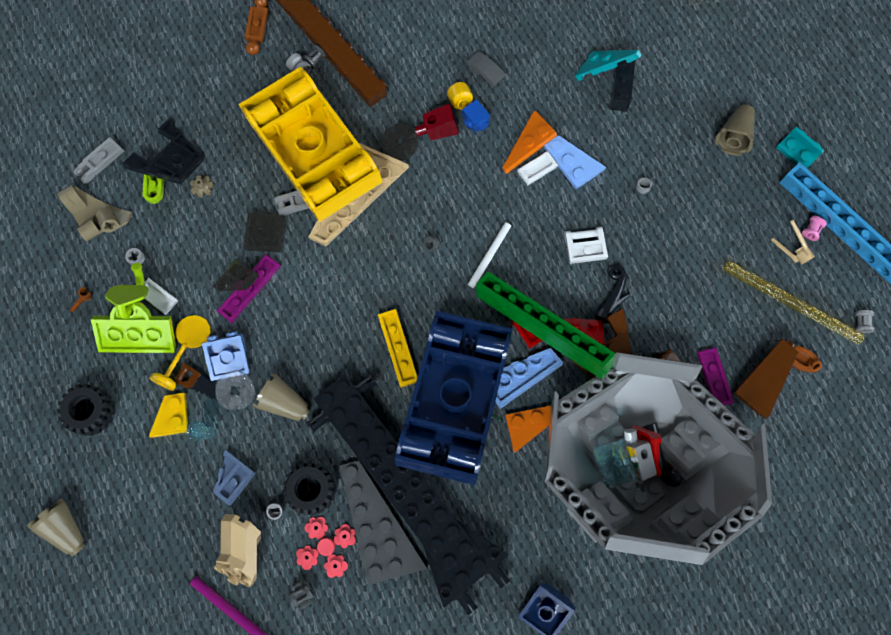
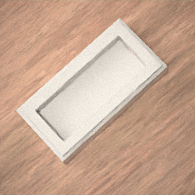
[517,151,558,186]
[144,278,178,315]

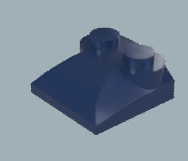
[518,583,576,635]

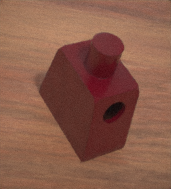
[415,104,459,140]

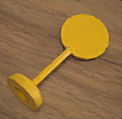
[149,315,211,391]

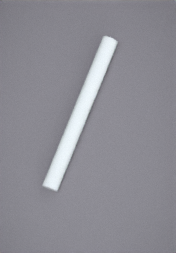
[468,222,511,288]

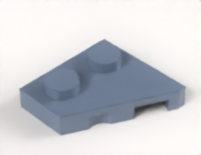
[213,450,256,506]

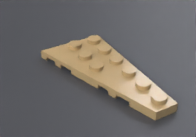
[308,143,409,246]

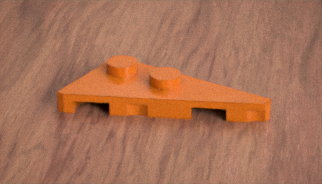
[502,111,557,174]
[505,406,551,453]

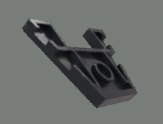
[122,119,203,185]

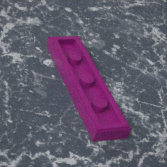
[217,254,281,323]

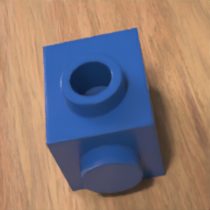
[462,99,490,133]

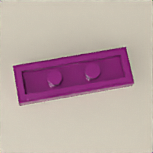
[696,347,734,406]

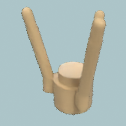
[771,220,815,265]

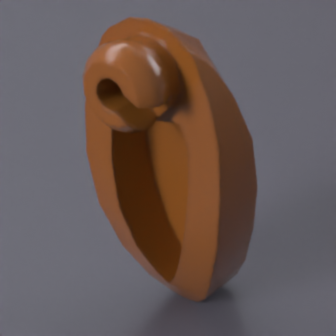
[792,345,822,373]

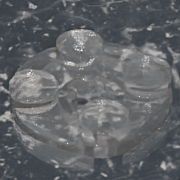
[215,370,256,410]

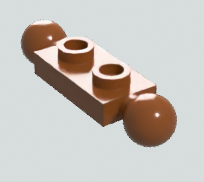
[245,0,269,55]

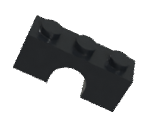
[609,60,635,112]

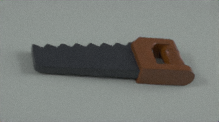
[173,362,234,406]

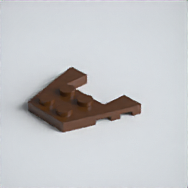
[569,309,633,379]

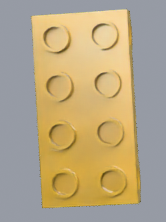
[238,66,383,222]

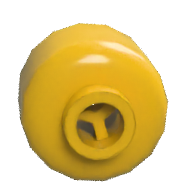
[447,82,473,109]

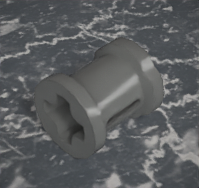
[303,45,327,69]

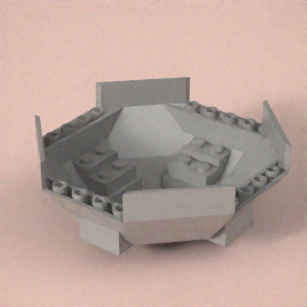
[545,352,772,565]

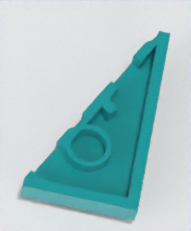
[575,50,642,81]

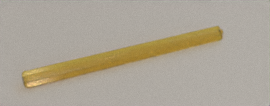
[723,261,865,345]

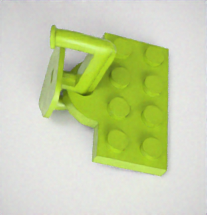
[91,263,176,353]

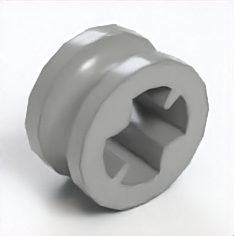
[125,248,145,265]

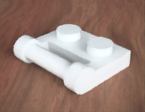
[564,227,608,264]

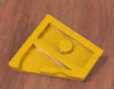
[149,393,189,438]

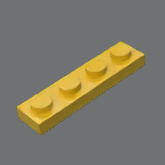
[378,309,417,388]

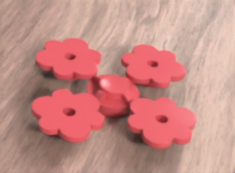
[296,517,356,578]

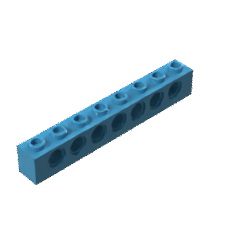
[780,162,891,284]

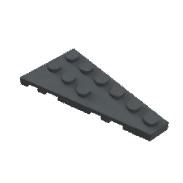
[340,460,427,585]

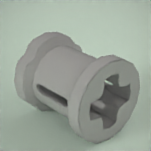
[855,310,875,333]

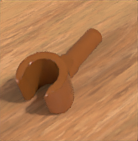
[70,287,92,313]

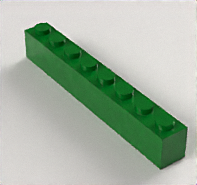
[476,272,616,380]

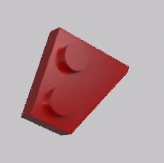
[564,318,605,346]

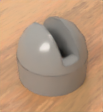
[636,178,652,194]
[266,502,283,520]

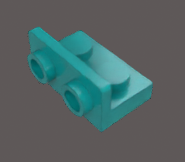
[776,127,824,168]

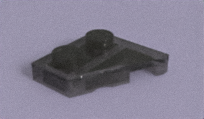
[213,259,259,292]

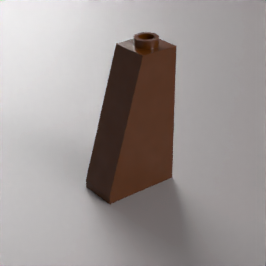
[732,339,798,419]

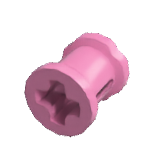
[802,216,827,241]

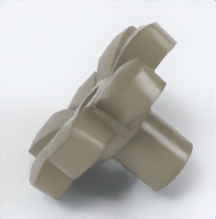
[190,175,214,198]

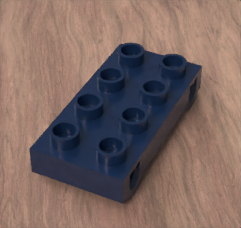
[395,311,513,485]

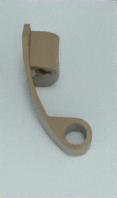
[57,184,132,242]

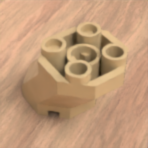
[214,514,261,587]

